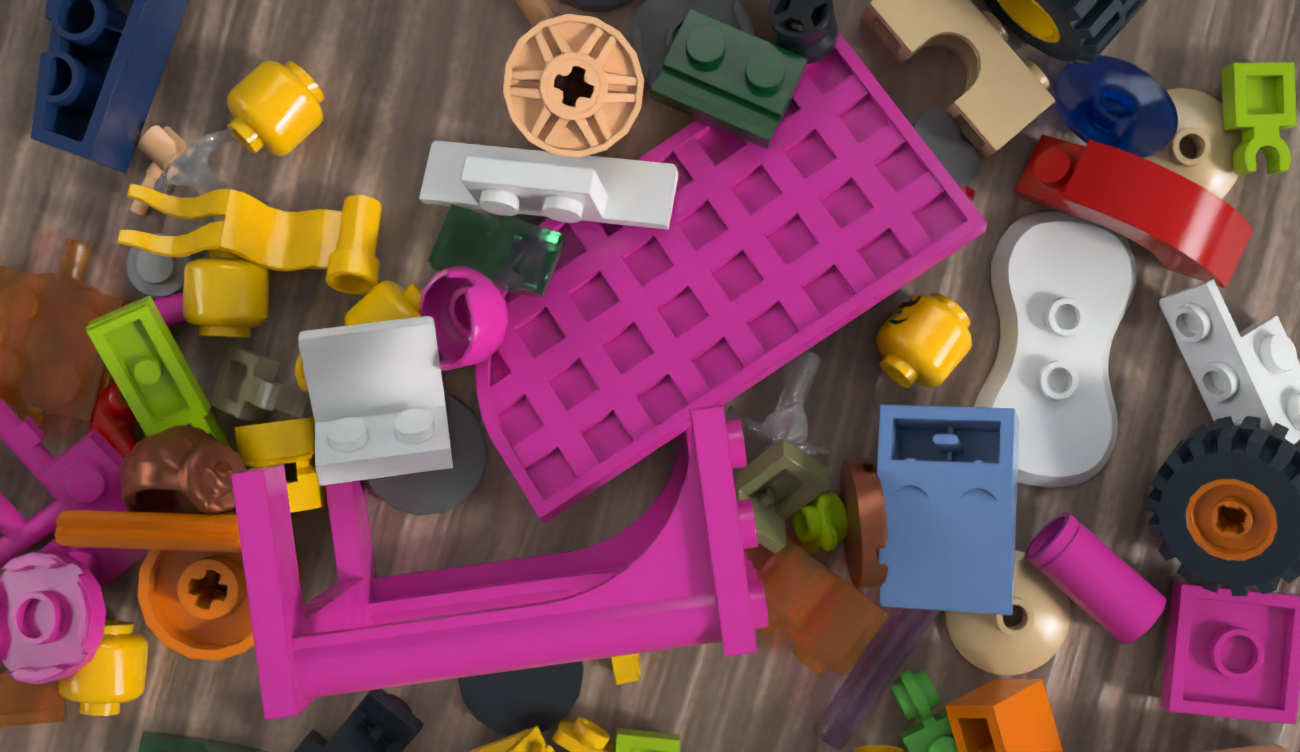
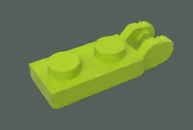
[85,295,229,445]

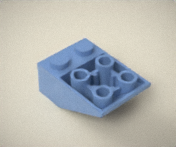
[877,405,1019,615]

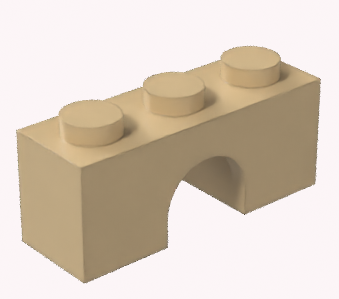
[861,0,1056,160]

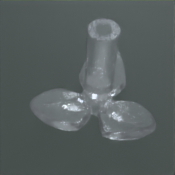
[154,129,238,218]
[727,351,830,458]

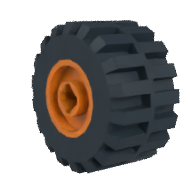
[1146,416,1300,596]

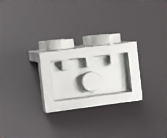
[298,316,453,486]

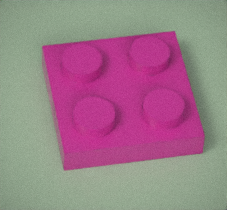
[1160,581,1300,725]

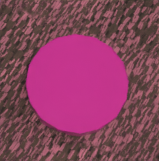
[0,551,106,685]

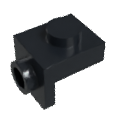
[320,689,424,752]

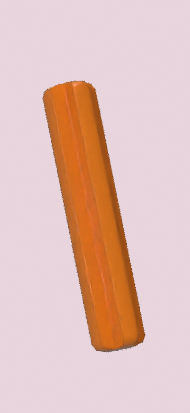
[54,510,242,553]

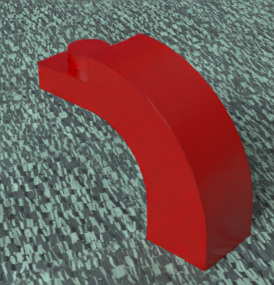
[1015,134,1254,288]

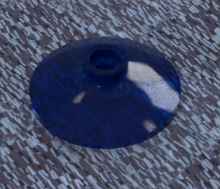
[1054,55,1178,158]

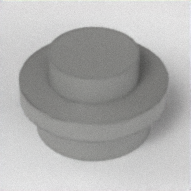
[126,233,192,297]

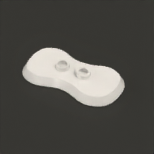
[974,211,1137,488]

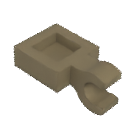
[209,344,309,423]

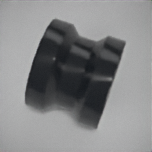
[768,0,839,64]

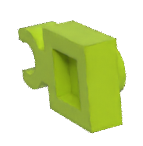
[1221,62,1297,175]

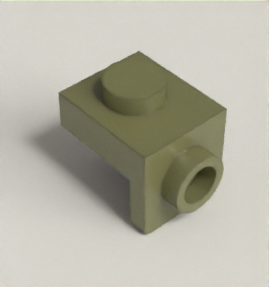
[733,438,831,553]

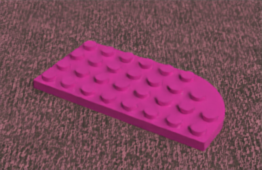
[475,31,987,523]

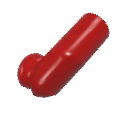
[90,383,137,458]

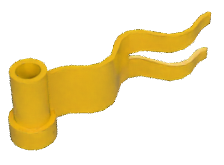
[117,184,382,295]

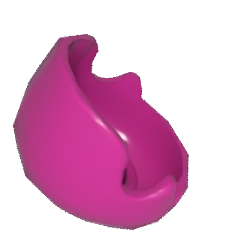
[419,265,509,371]

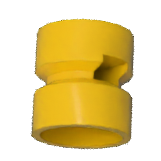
[234,417,328,513]

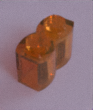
[756,536,889,677]

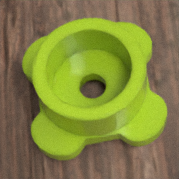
[792,491,848,554]

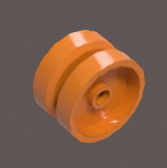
[137,509,303,661]

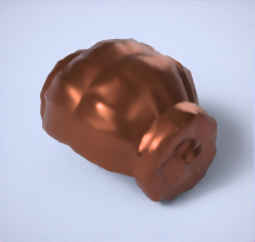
[119,425,246,514]

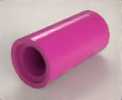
[1025,512,1166,644]

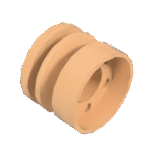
[503,14,644,158]

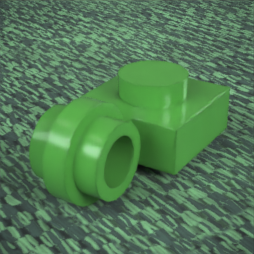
[889,669,958,752]

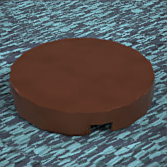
[840,458,888,589]

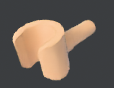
[130,125,188,216]

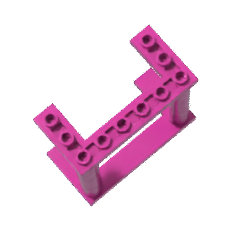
[231,405,769,720]

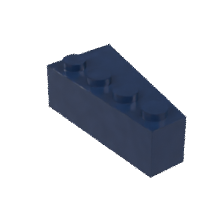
[31,0,189,174]

